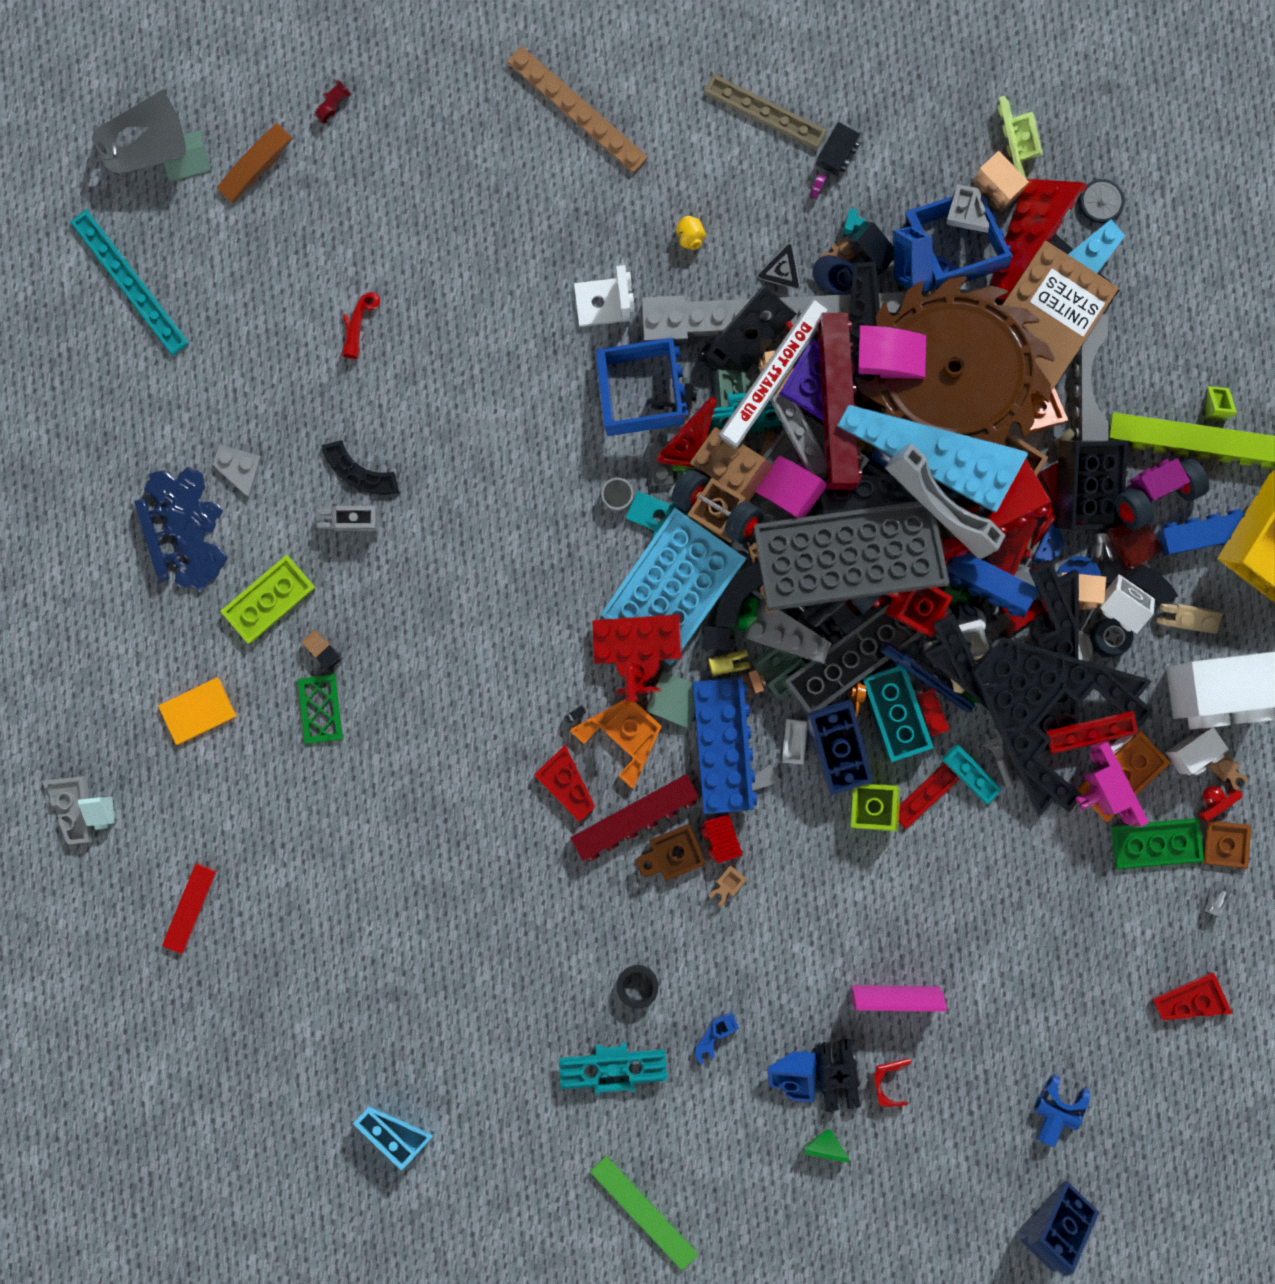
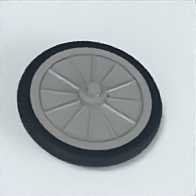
[1079,179,1125,224]

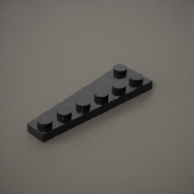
[849,261,880,397]
[817,474,958,515]

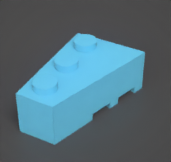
[353,1105,433,1171]

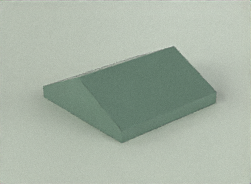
[164,130,211,182]

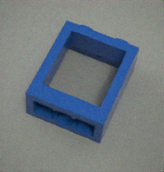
[893,226,933,293]

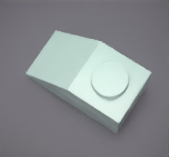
[78,797,115,830]

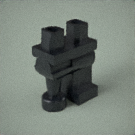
[799,600,862,647]

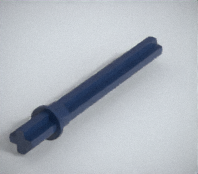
[881,642,975,713]

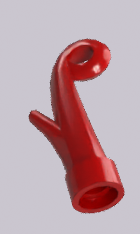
[341,292,380,359]

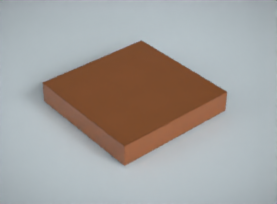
[1202,821,1252,869]

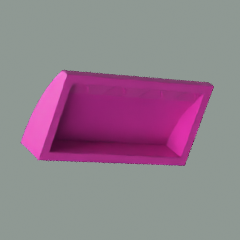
[851,985,946,1012]

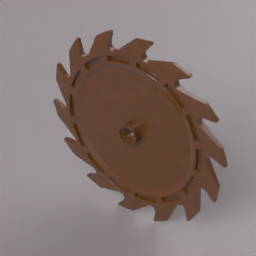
[854,276,1055,445]

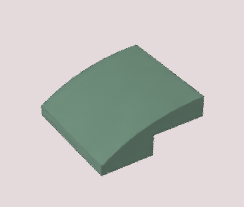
[750,647,806,701]
[645,671,695,728]

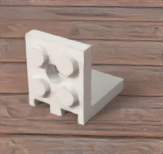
[574,265,634,327]

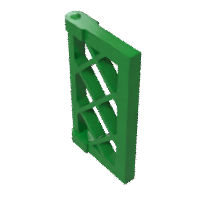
[297,674,343,744]

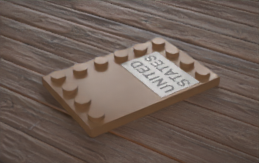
[1002,240,1119,392]

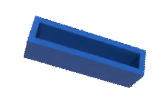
[1158,509,1245,556]
[947,553,1038,618]

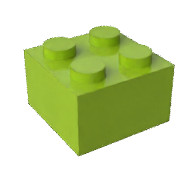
[851,784,901,832]

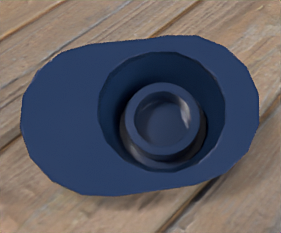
[813,255,853,295]

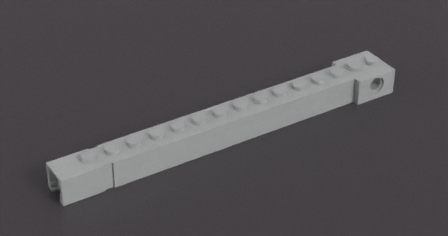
[642,289,978,344]

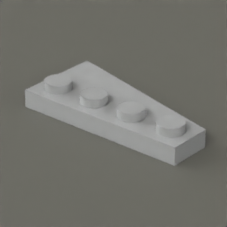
[746,600,831,664]

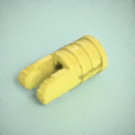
[708,650,751,677]

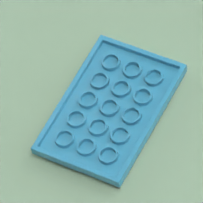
[600,508,747,666]

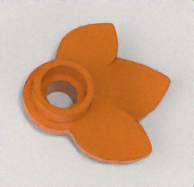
[847,682,866,718]

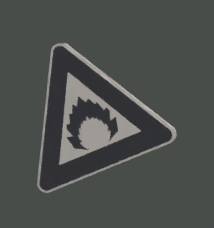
[757,243,801,290]

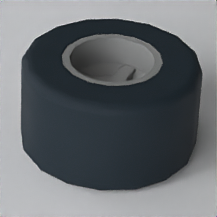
[1090,618,1134,657]

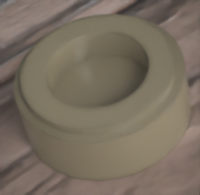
[1053,428,1075,447]

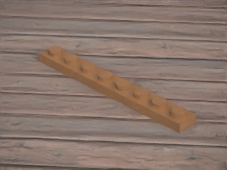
[507,46,648,174]

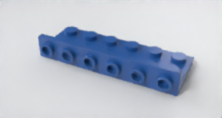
[692,677,757,814]

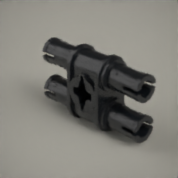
[816,1039,861,1112]

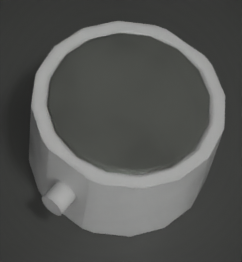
[601,477,634,512]

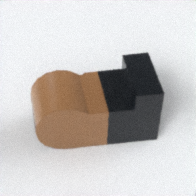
[302,629,343,671]

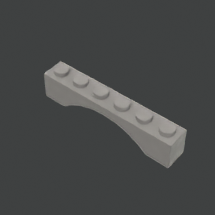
[1074,314,1108,440]
[886,443,1005,560]

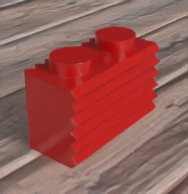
[915,689,949,737]
[701,813,743,864]

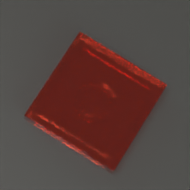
[1107,523,1164,570]

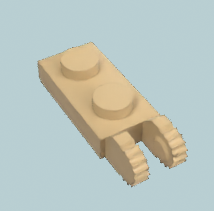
[1156,604,1222,634]

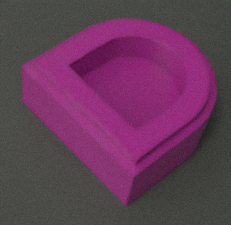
[810,174,827,199]

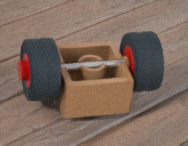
[672,470,763,544]

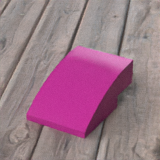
[858,326,926,379]
[755,456,827,518]

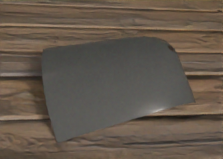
[92,90,186,173]

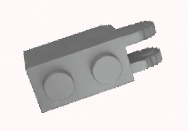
[316,506,379,531]

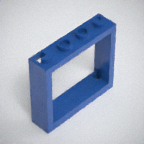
[905,189,1013,291]
[596,337,688,437]

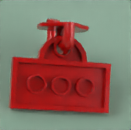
[592,614,682,702]

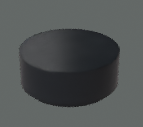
[564,705,586,723]

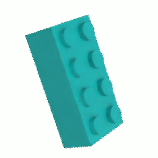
[860,666,933,762]

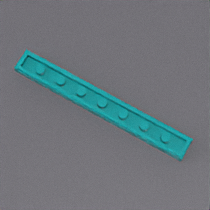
[70,209,190,356]

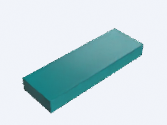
[941,744,1002,805]

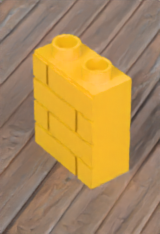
[1217,471,1275,603]

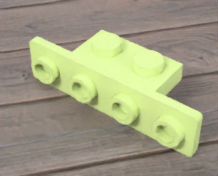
[998,96,1043,178]

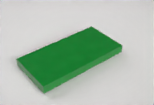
[1110,818,1204,870]

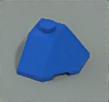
[767,1051,816,1102]

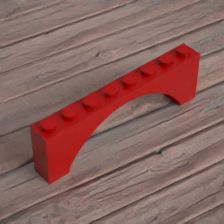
[941,458,1051,563]

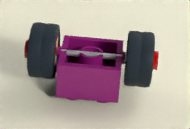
[1115,458,1210,530]

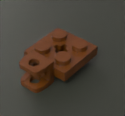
[636,823,706,881]

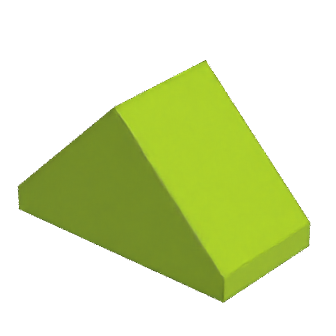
[1205,386,1237,421]

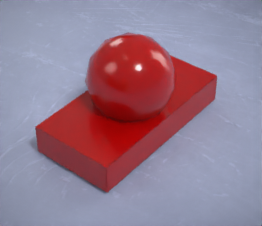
[1197,786,1243,821]

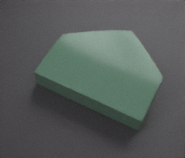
[714,370,752,408]

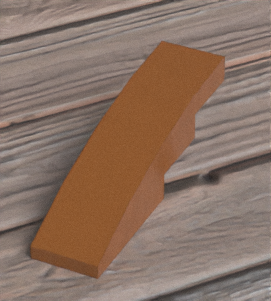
[216,123,293,202]

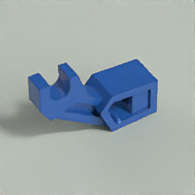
[695,1012,739,1064]

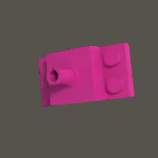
[1076,742,1149,827]

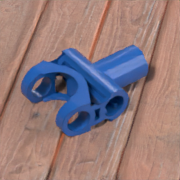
[1034,1074,1090,1147]

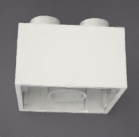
[1166,652,1275,729]

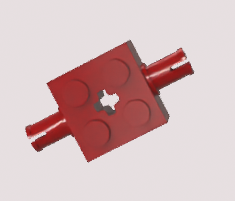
[885,587,953,637]

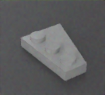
[42,776,92,844]

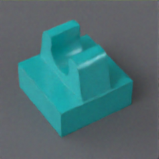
[843,208,867,236]

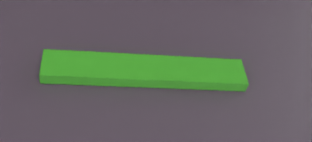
[590,1155,698,1270]

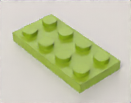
[220,554,316,645]

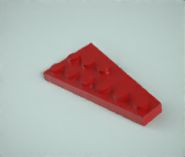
[990,179,1087,303]

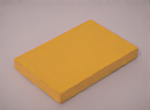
[158,677,237,745]

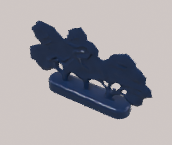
[134,467,228,592]

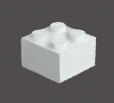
[1100,574,1155,634]
[1165,727,1229,776]

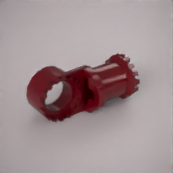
[314,80,351,124]

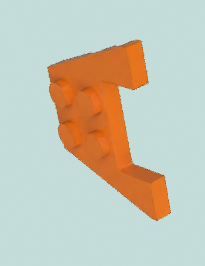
[570,699,662,789]

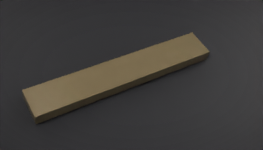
[704,73,827,151]

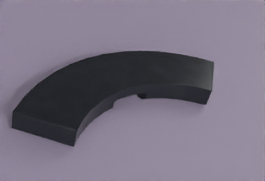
[321,440,400,495]
[1097,560,1178,606]
[716,562,763,627]

